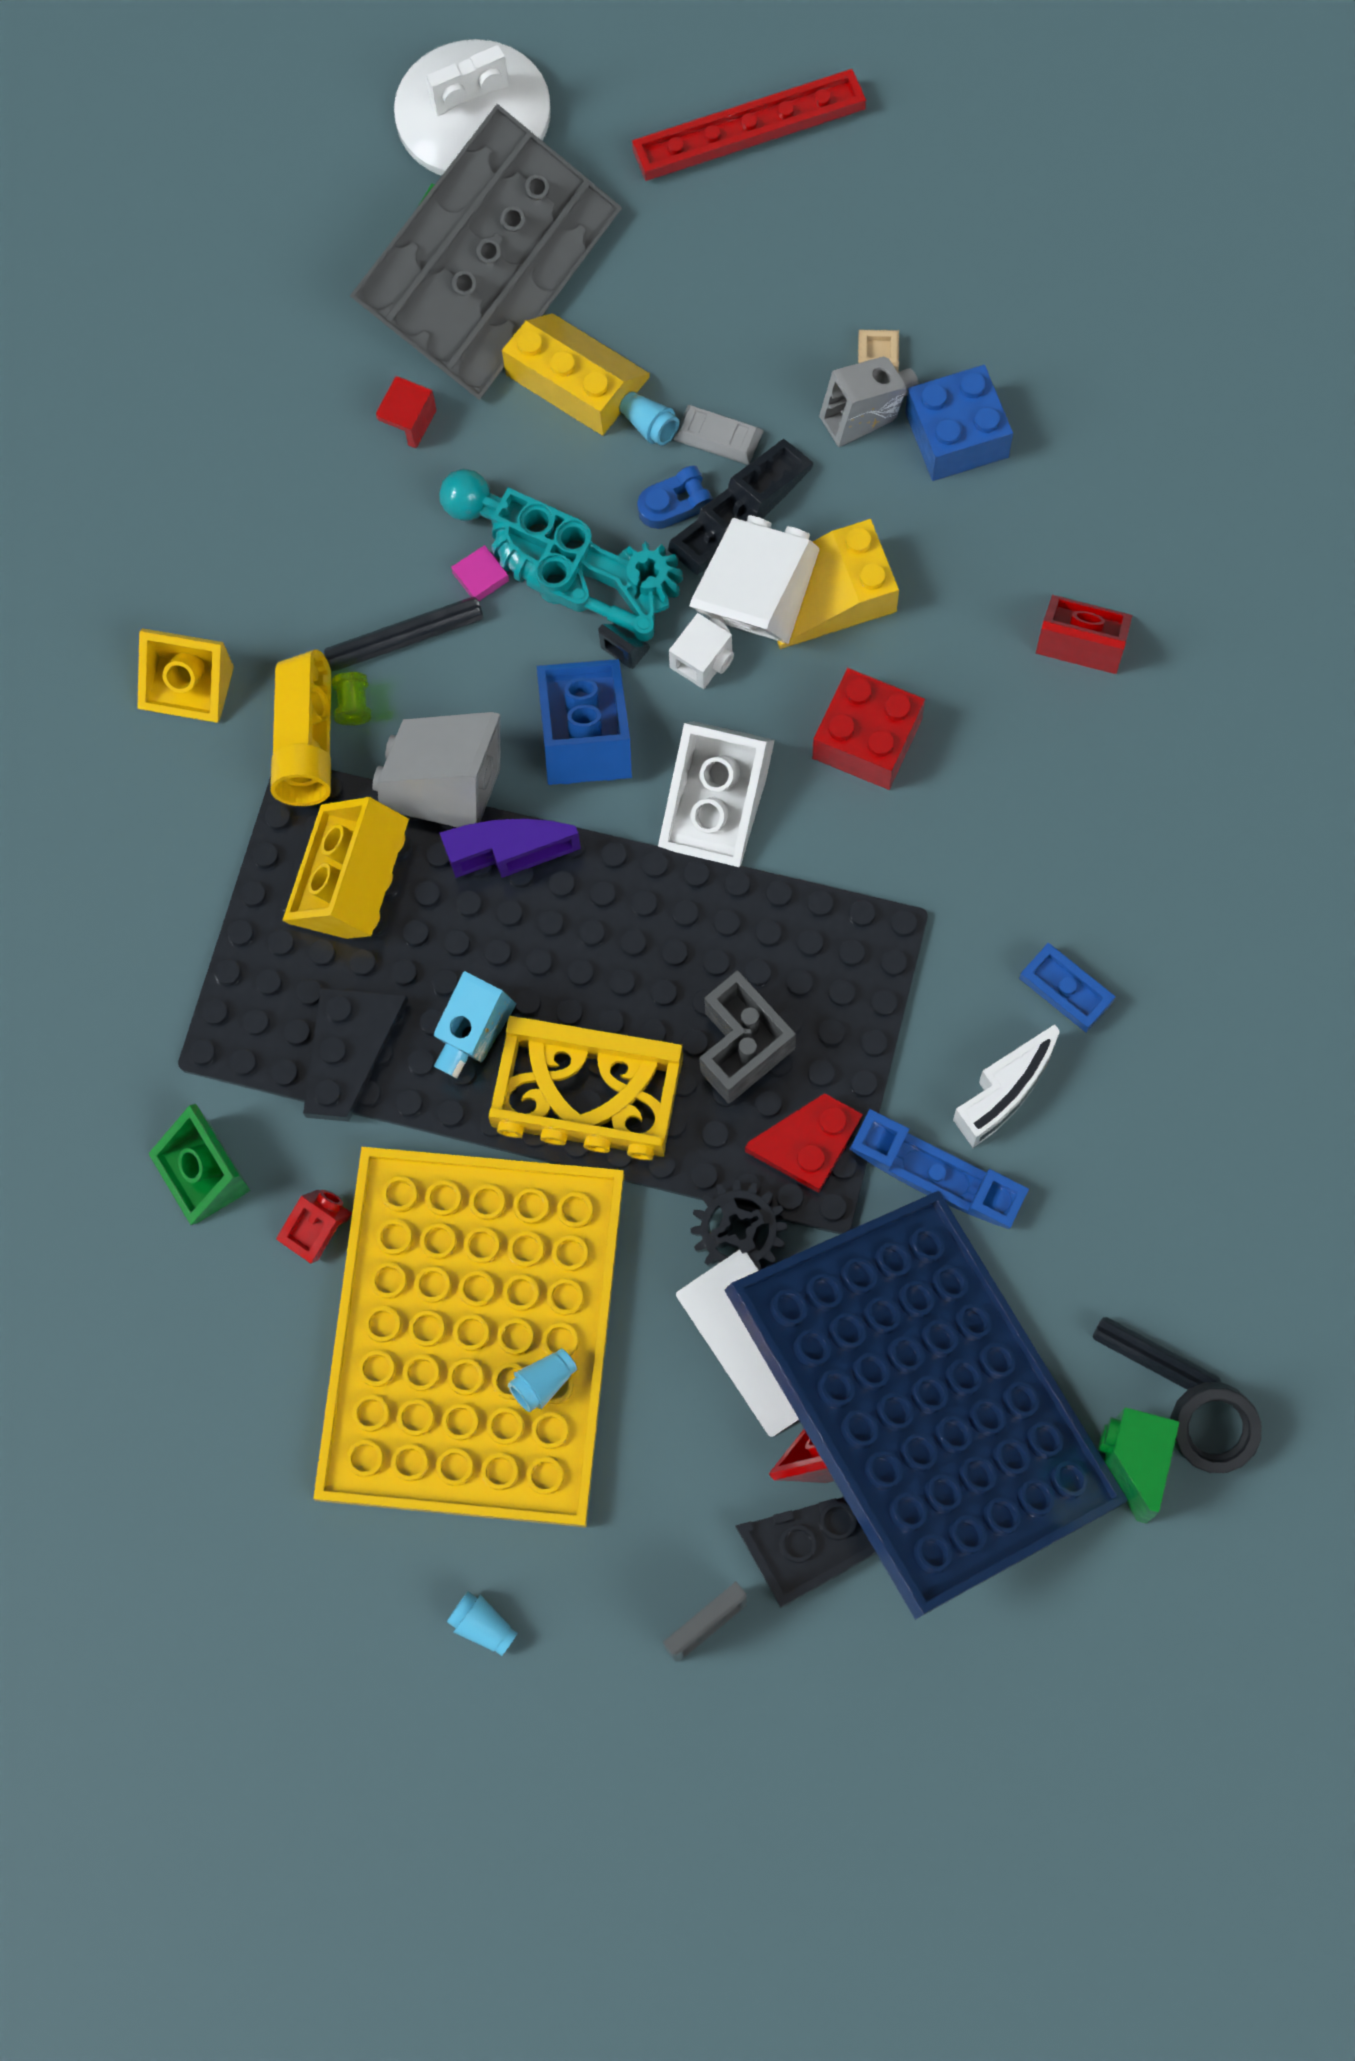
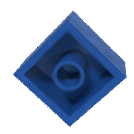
[905,364,1013,481]

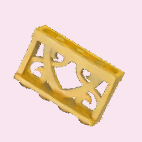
[488,1016,683,1160]

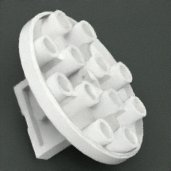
[394,40,551,176]

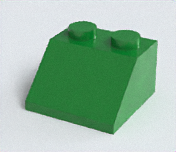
[1098,1407,1180,1524]

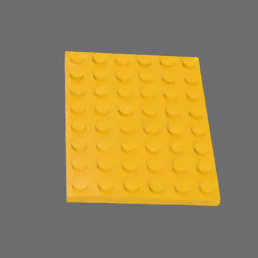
[313,1147,624,1528]

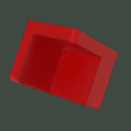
[376,376,437,448]

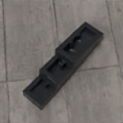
[668,439,814,575]

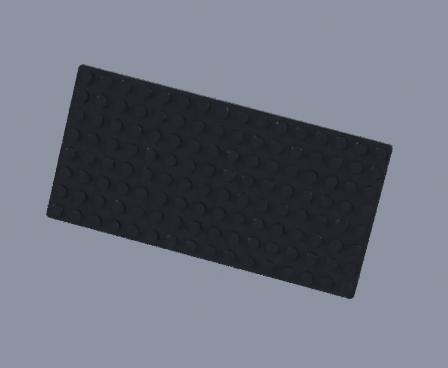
[178,770,928,1234]

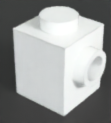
[669,613,734,689]

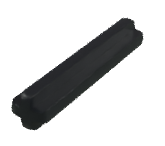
[1093,1317,1221,1390]

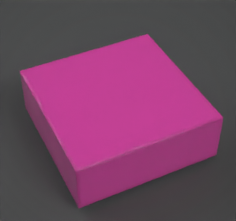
[451,545,509,601]

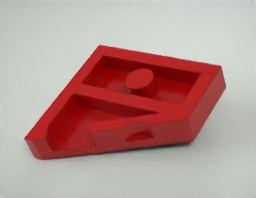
[745,1093,863,1193]

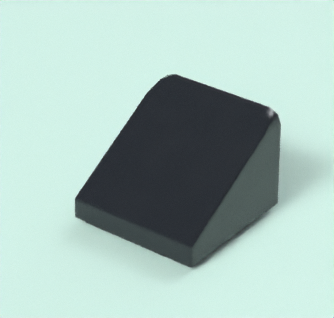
[598,624,650,669]

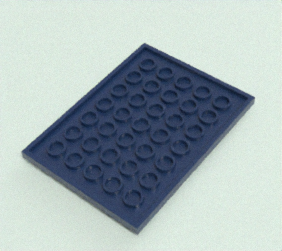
[724,1190,1128,1620]

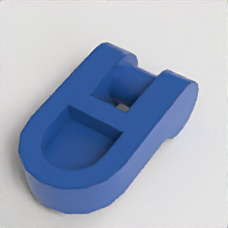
[637,466,713,529]

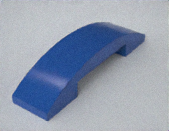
[850,1109,1029,1229]

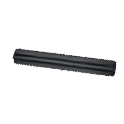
[324,597,483,671]

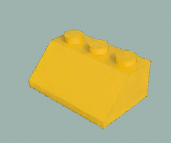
[502,313,650,436]
[282,797,409,939]

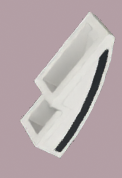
[953,1024,1060,1148]

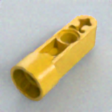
[270,649,331,806]

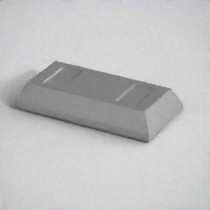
[673,405,763,465]

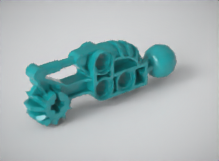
[439,468,683,642]

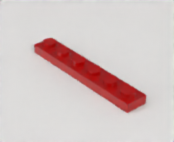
[632,69,866,181]

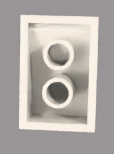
[658,721,775,867]

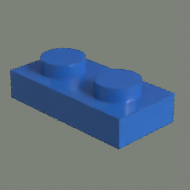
[1019,942,1116,1033]

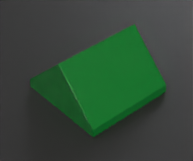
[148,1104,251,1225]

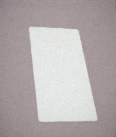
[676,1250,799,1437]

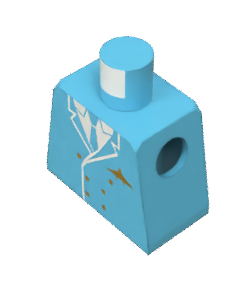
[434,971,517,1079]

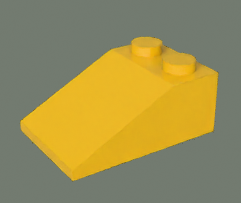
[777,519,899,649]

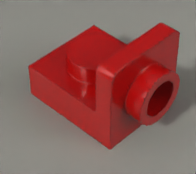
[276,1190,352,1264]

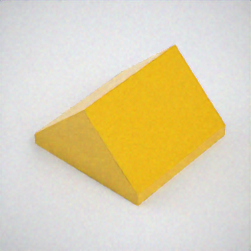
[137,628,234,723]

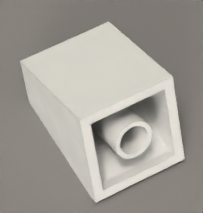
[690,515,820,644]

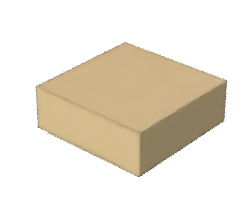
[858,330,899,372]

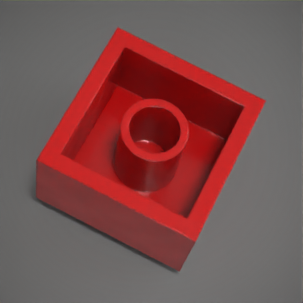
[812,667,925,790]

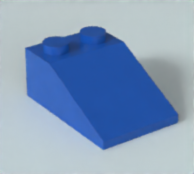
[537,659,632,785]

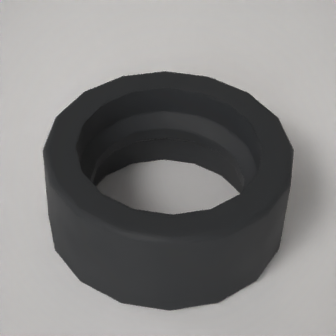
[1170,1382,1262,1473]

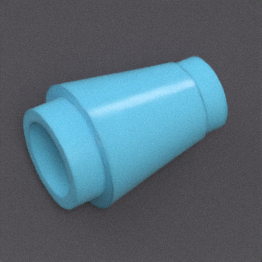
[619,392,680,446]
[508,1348,577,1412]
[446,1591,518,1656]

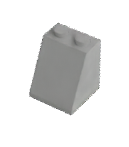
[372,712,500,827]

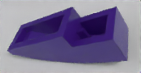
[440,819,581,878]

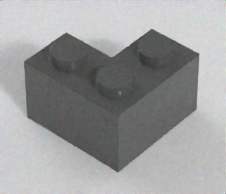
[699,970,796,1104]

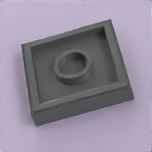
[663,1582,747,1662]

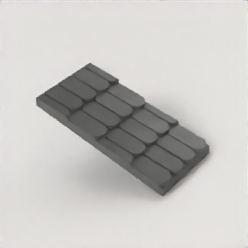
[350,103,622,400]

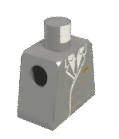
[819,356,919,447]

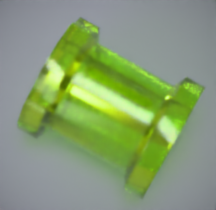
[331,672,371,726]

